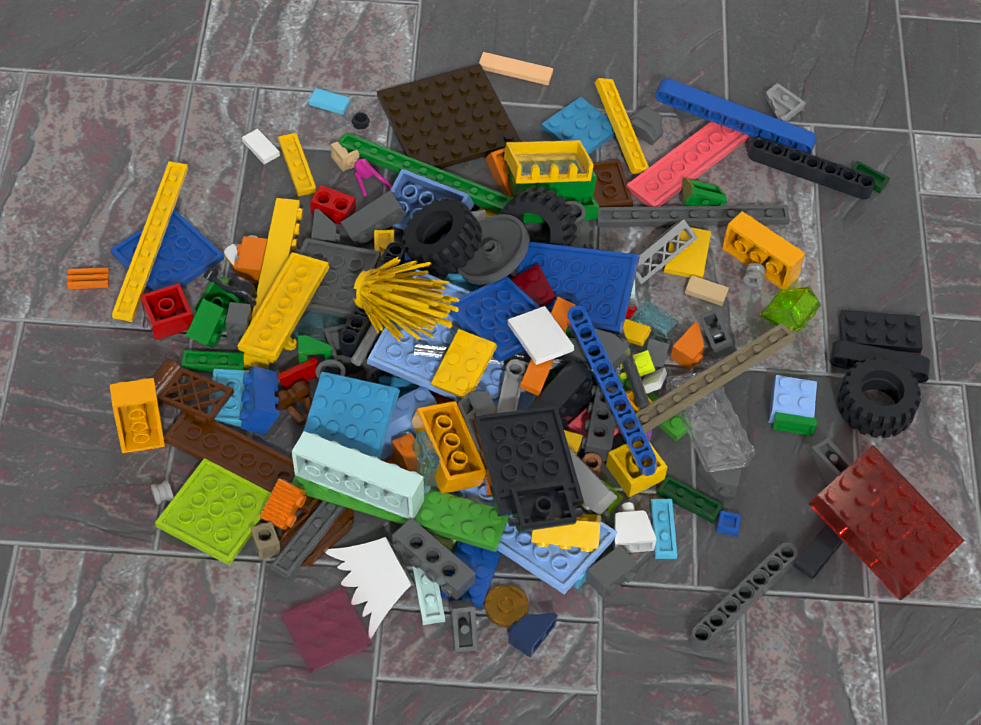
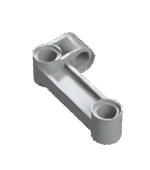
[497,359,543,413]

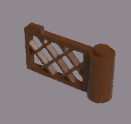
[151,359,234,424]

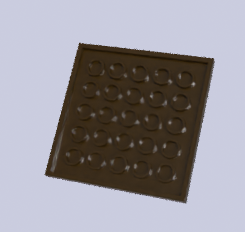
[377,63,521,169]

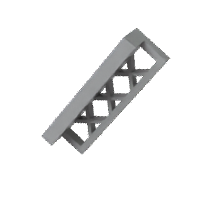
[635,219,697,285]

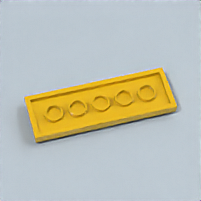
[237,252,329,361]

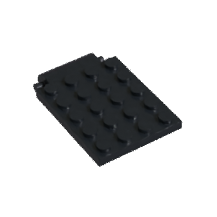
[473,406,584,532]

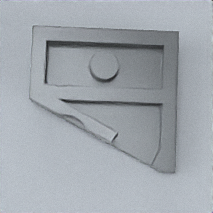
[765,83,806,122]

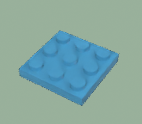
[541,97,616,155]

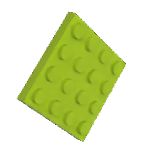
[155,458,271,566]

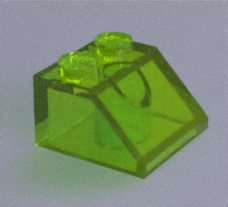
[760,287,821,332]

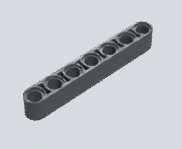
[689,542,798,653]

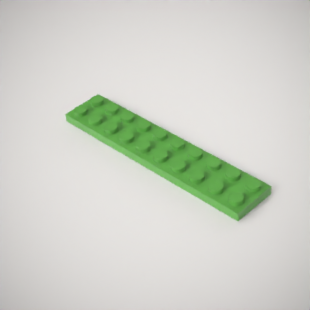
[292,476,510,552]

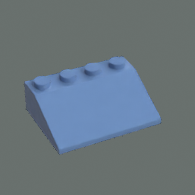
[391,169,474,243]

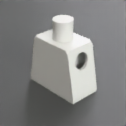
[613,502,657,553]

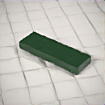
[657,475,724,523]

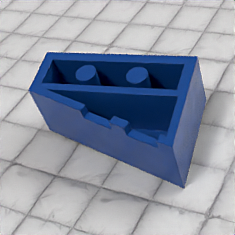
[239,366,280,435]

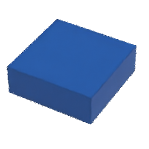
[716,510,742,537]

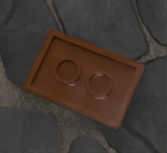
[593,159,633,207]

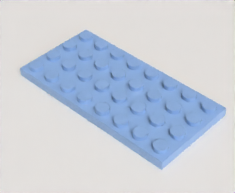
[448,450,617,594]

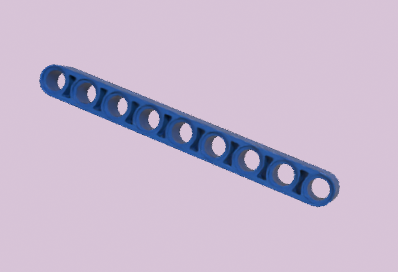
[655,78,817,154]
[568,306,657,476]

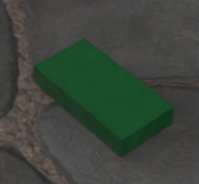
[851,160,890,193]

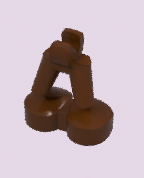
[274,381,313,426]

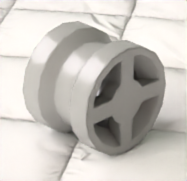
[743,263,766,287]
[150,480,173,505]

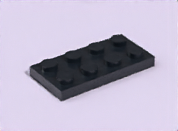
[839,310,923,353]

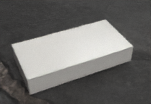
[242,129,280,164]
[642,367,667,393]

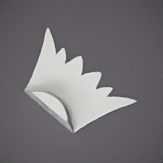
[326,537,415,640]

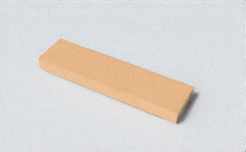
[479,52,553,85]

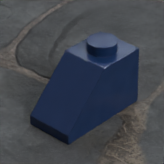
[508,613,558,657]

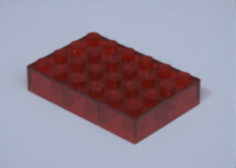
[809,445,965,601]

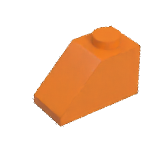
[670,321,704,371]
[392,432,433,480]

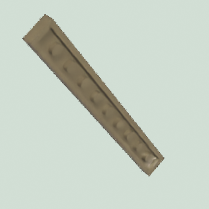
[624,323,795,433]

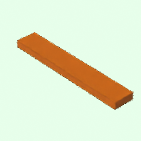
[519,297,576,396]

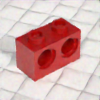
[310,185,356,225]

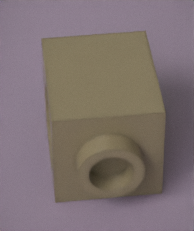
[251,522,280,561]

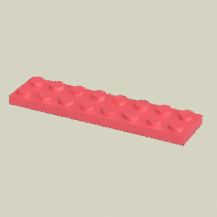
[626,122,752,207]

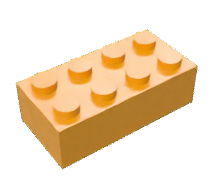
[722,211,806,291]
[110,378,165,453]
[411,401,487,494]

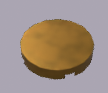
[484,585,529,627]

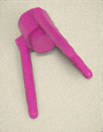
[354,158,392,197]

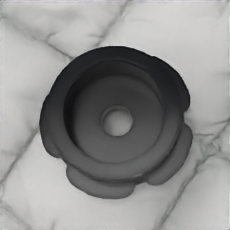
[351,112,370,130]

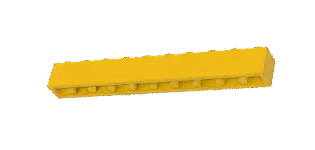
[243,198,303,370]

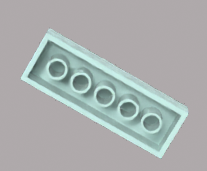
[292,431,424,520]

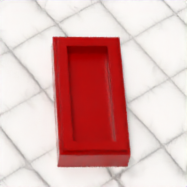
[277,357,319,390]

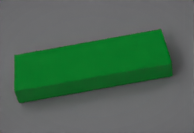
[181,350,244,372]

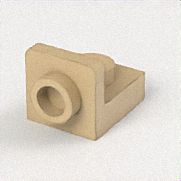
[331,141,359,171]

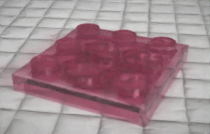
[281,588,372,673]

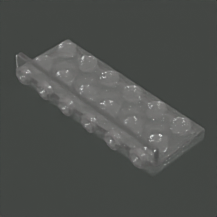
[664,363,755,472]

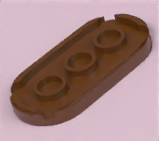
[280,500,354,567]

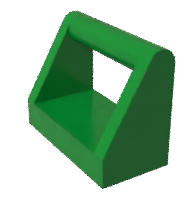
[682,177,727,206]
[298,335,332,364]

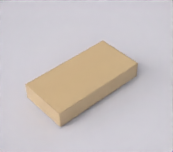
[685,275,729,306]

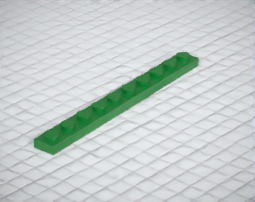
[338,132,512,214]

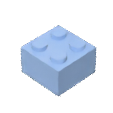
[769,375,817,423]

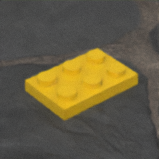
[431,329,497,398]

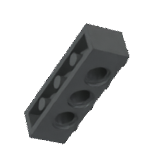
[581,381,623,461]
[393,518,476,600]

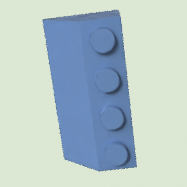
[380,386,437,461]

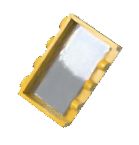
[504,140,593,184]

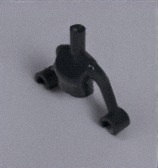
[203,267,259,307]

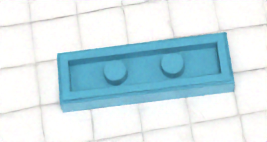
[650,499,677,559]

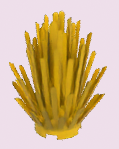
[353,257,459,343]

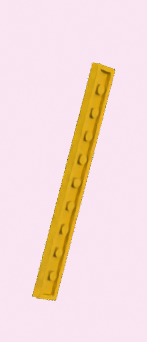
[112,161,188,322]

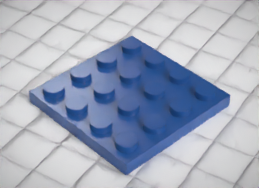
[111,209,224,292]
[448,276,541,362]

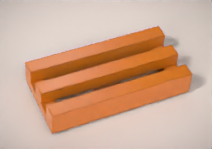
[67,268,109,289]

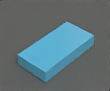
[309,88,350,115]

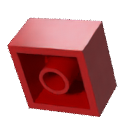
[140,283,193,340]

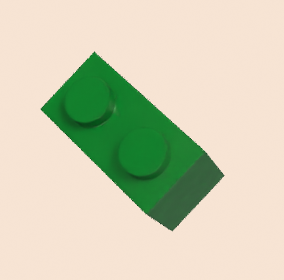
[186,299,228,348]

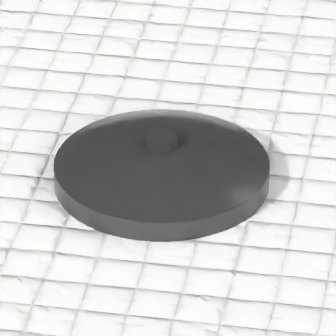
[458,214,529,285]

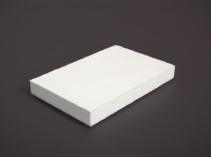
[508,306,574,365]

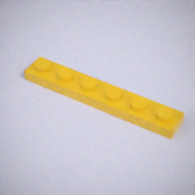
[594,78,649,174]

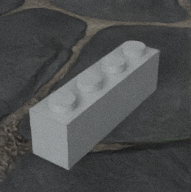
[569,447,617,515]

